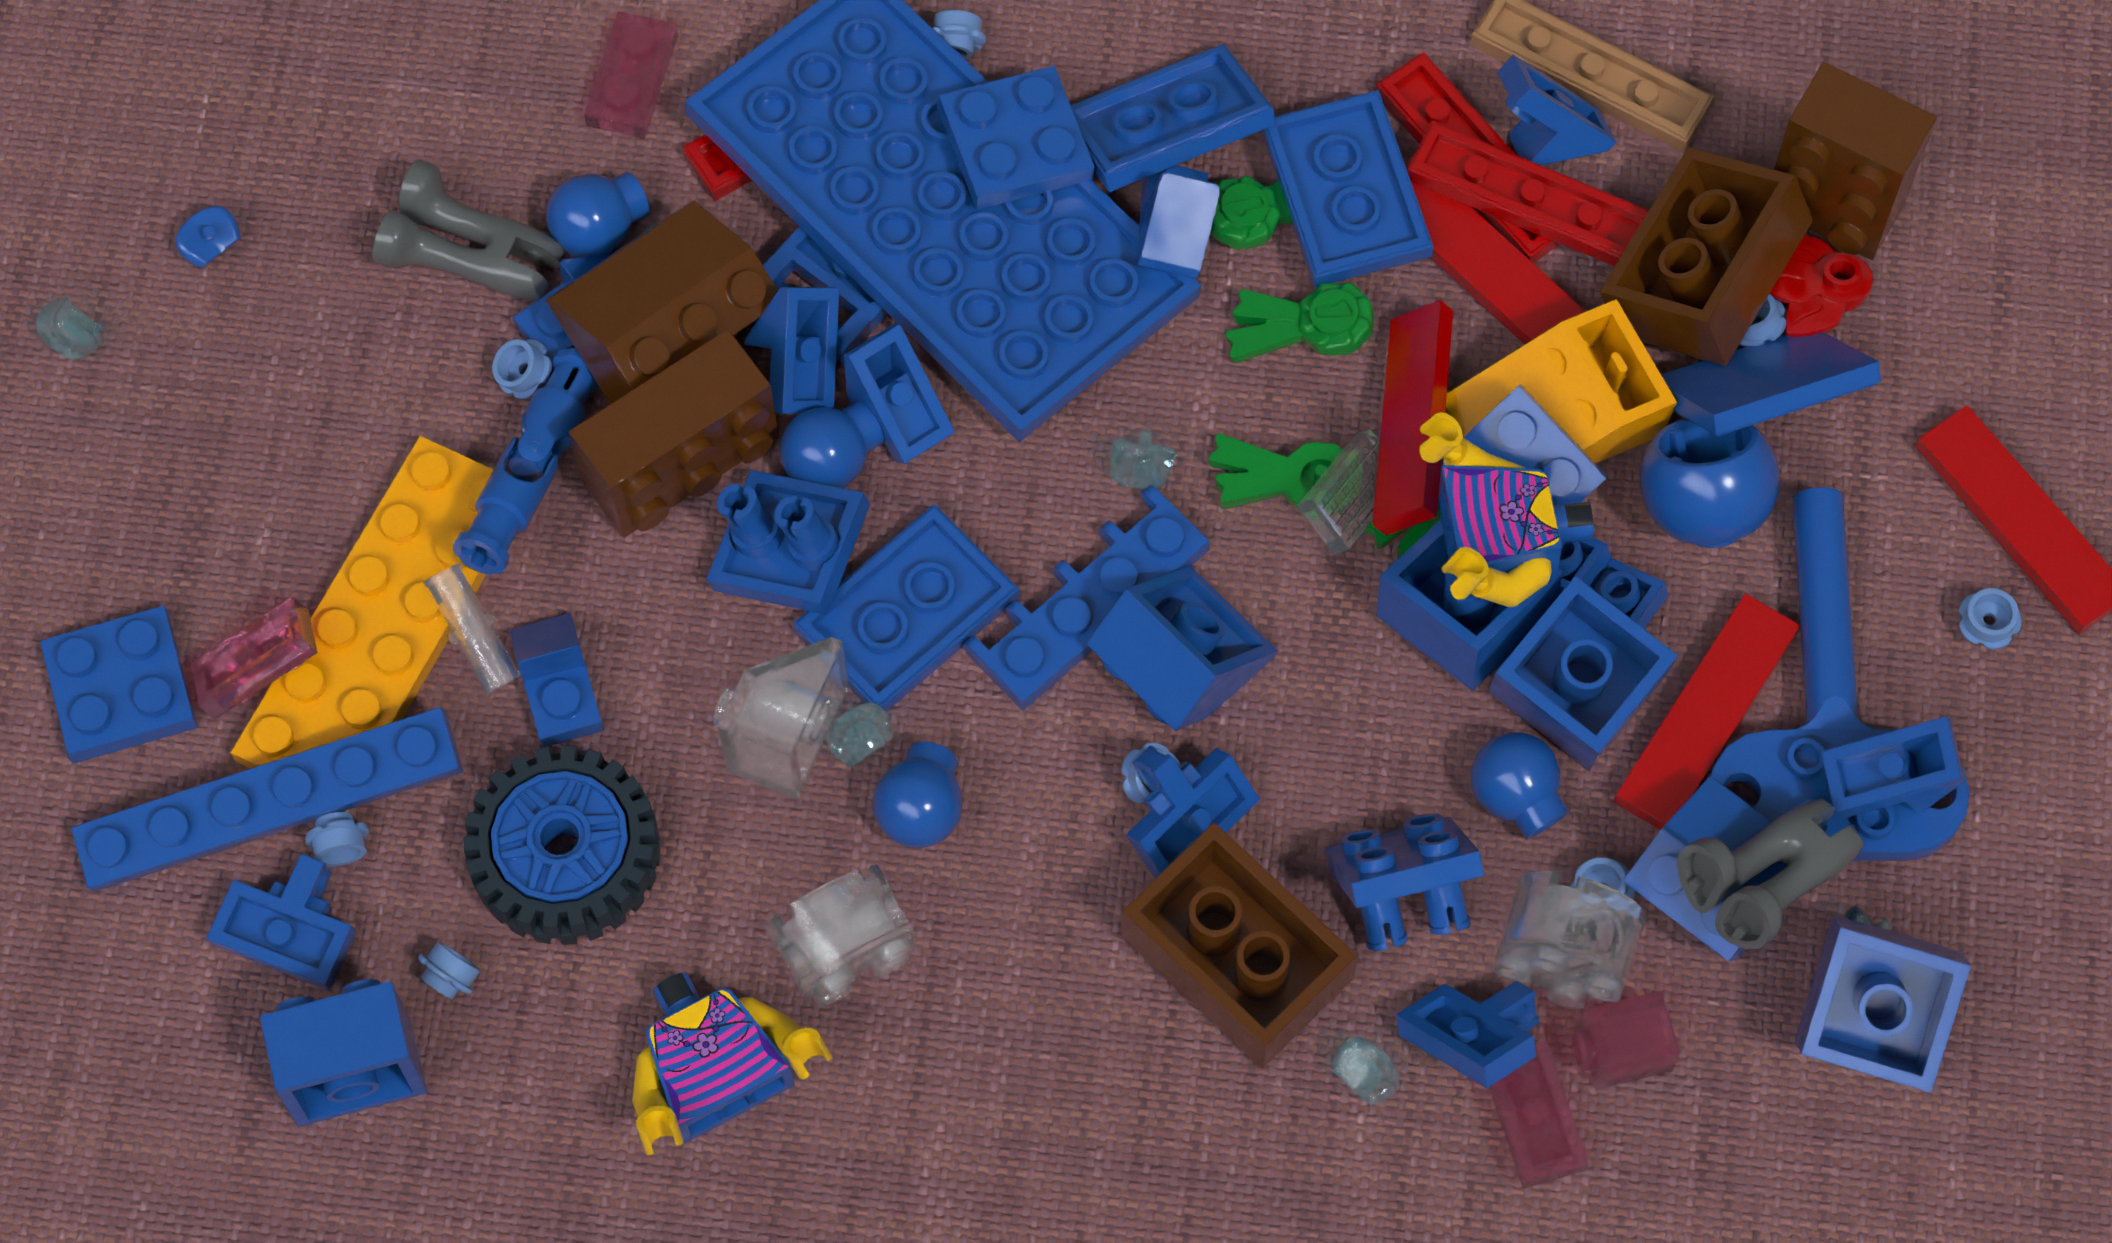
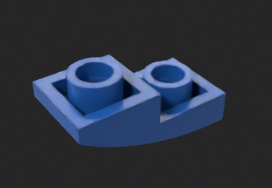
[1559,538,1668,629]

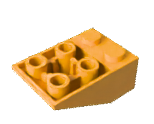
[1445,299,1677,464]

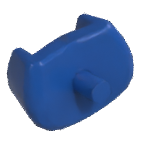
[175,206,241,269]

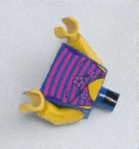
[1420,412,1594,607]
[632,972,833,1156]

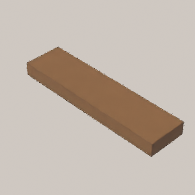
[1470,0,1715,153]

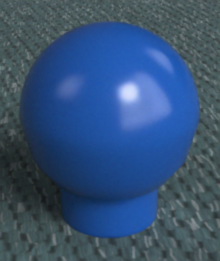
[546,172,650,258]
[780,401,884,488]
[1471,732,1570,840]
[873,742,962,848]

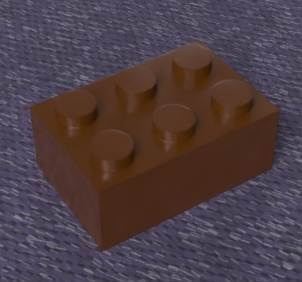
[1774,61,1937,261]
[1600,147,1813,366]
[568,329,779,538]
[1121,822,1358,1069]

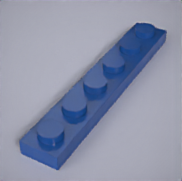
[71,707,464,892]

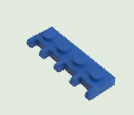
[963,485,1210,711]

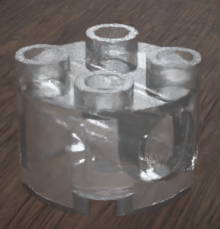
[764,864,918,1009]
[1494,871,1645,1009]

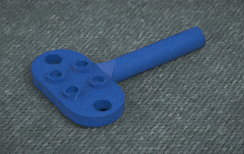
[1710,487,1970,861]

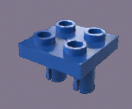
[706,470,870,615]
[1325,814,1484,951]

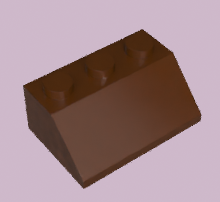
[545,200,778,404]

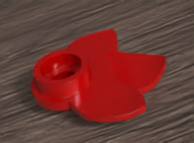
[1770,235,1873,337]

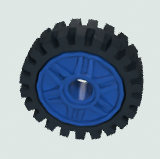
[463,746,660,945]

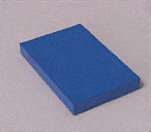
[1071,44,1276,192]
[1261,90,1434,288]
[1661,333,1881,437]
[793,504,1020,718]

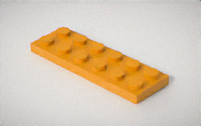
[230,436,493,813]

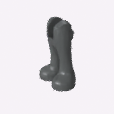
[372,159,564,301]
[1677,798,1864,949]

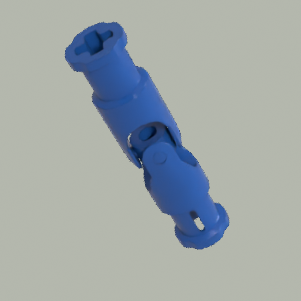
[453,348,600,575]

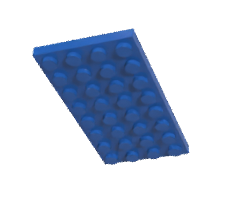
[685,0,1201,443]

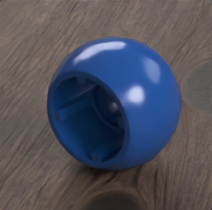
[1640,418,1780,548]

